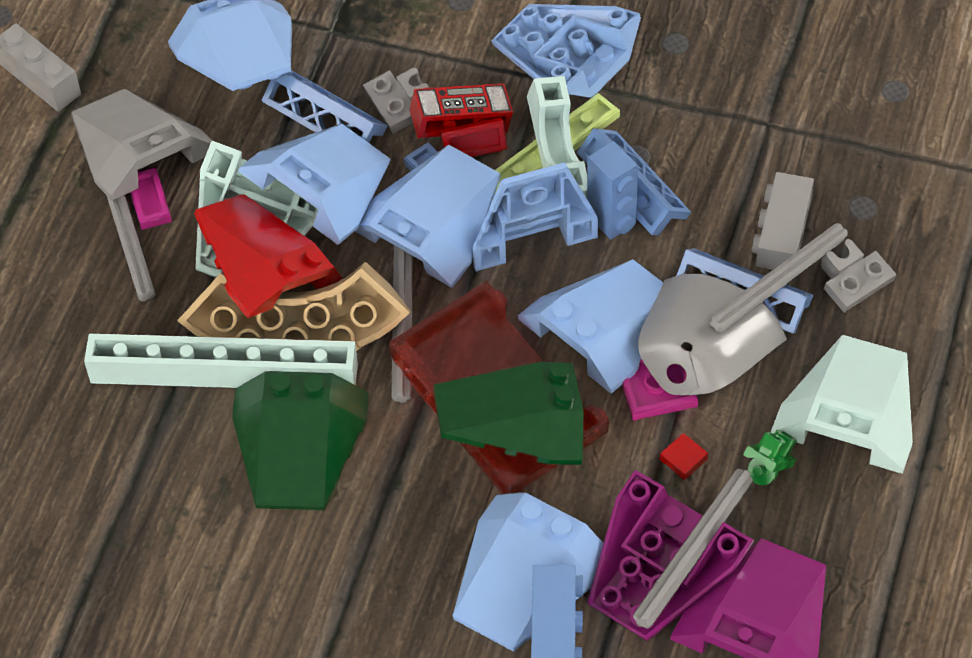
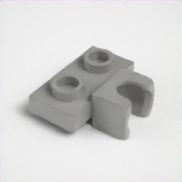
[363,68,429,134]
[821,239,897,313]

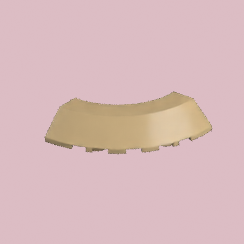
[177,262,411,351]

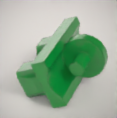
[743,430,797,485]

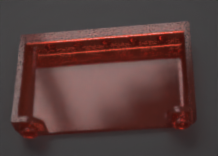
[390,281,609,494]

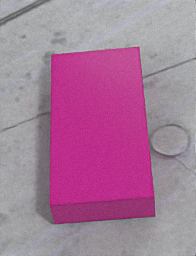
[130,168,172,230]

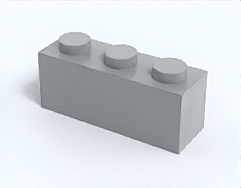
[0,23,81,112]
[752,172,814,270]

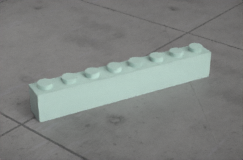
[84,334,358,388]

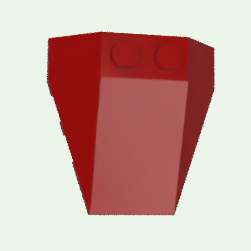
[194,194,343,318]

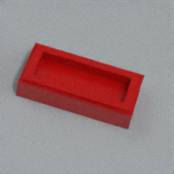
[440,117,508,157]

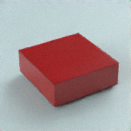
[660,433,708,480]

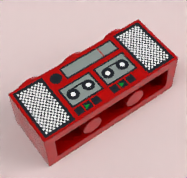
[409,84,513,138]

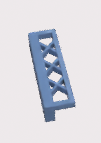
[261,70,388,143]
[577,128,692,236]
[677,248,813,333]

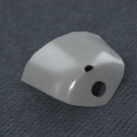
[638,274,787,395]

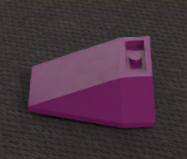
[587,470,754,641]
[671,538,826,658]

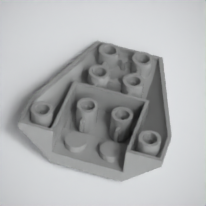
[72,89,212,201]

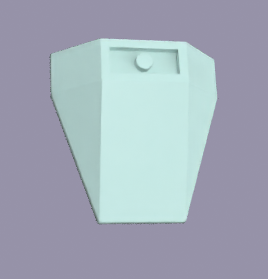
[771,335,913,474]

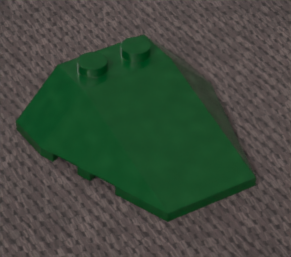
[433,362,583,465]
[232,371,369,510]

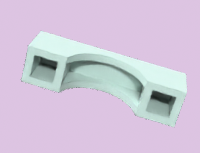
[527,76,587,198]

